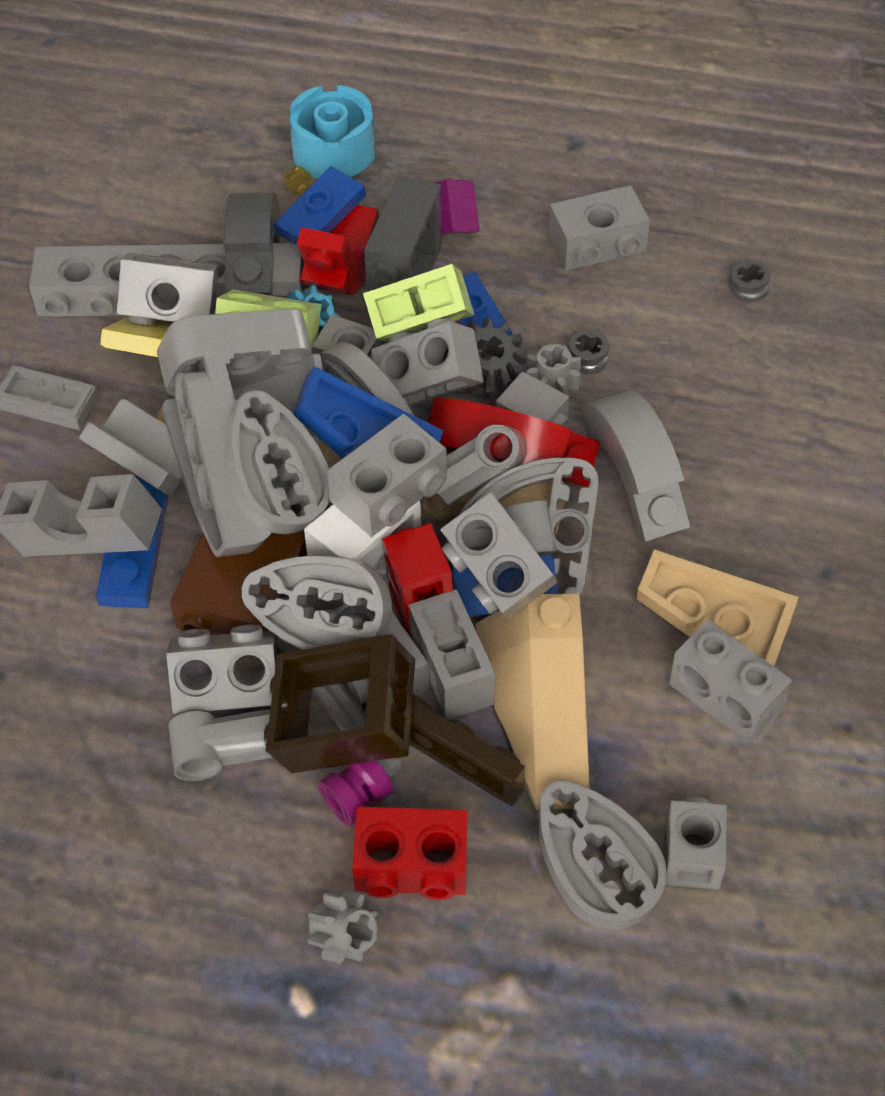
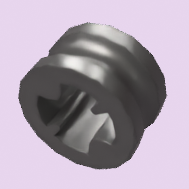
[730,259,771,302]
[569,329,609,375]

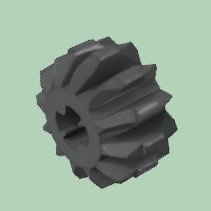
[465,316,528,398]

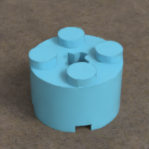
[289,85,375,179]

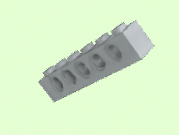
[29,243,304,317]

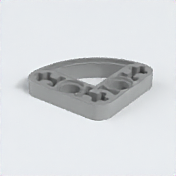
[443,458,599,596]

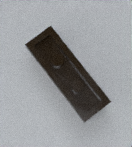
[409,694,525,807]

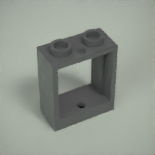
[364,176,441,313]

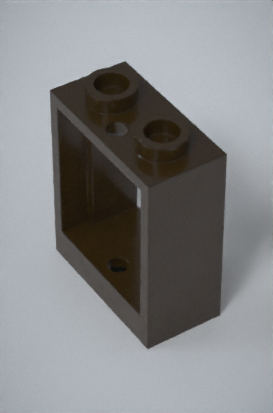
[264,634,415,773]

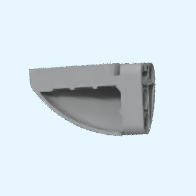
[157,309,323,558]

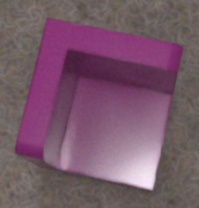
[425,179,480,236]

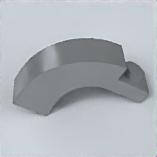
[578,390,690,541]

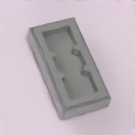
[0,364,99,430]

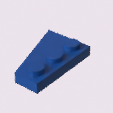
[293,366,443,507]

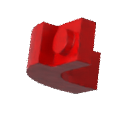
[297,205,380,295]
[428,397,600,488]

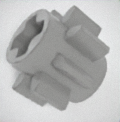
[526,344,581,395]
[307,890,378,964]

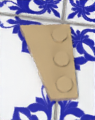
[636,549,799,667]

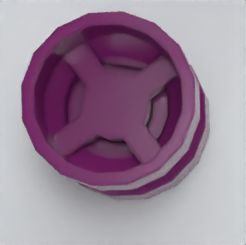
[318,761,394,826]

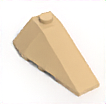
[475,594,590,810]

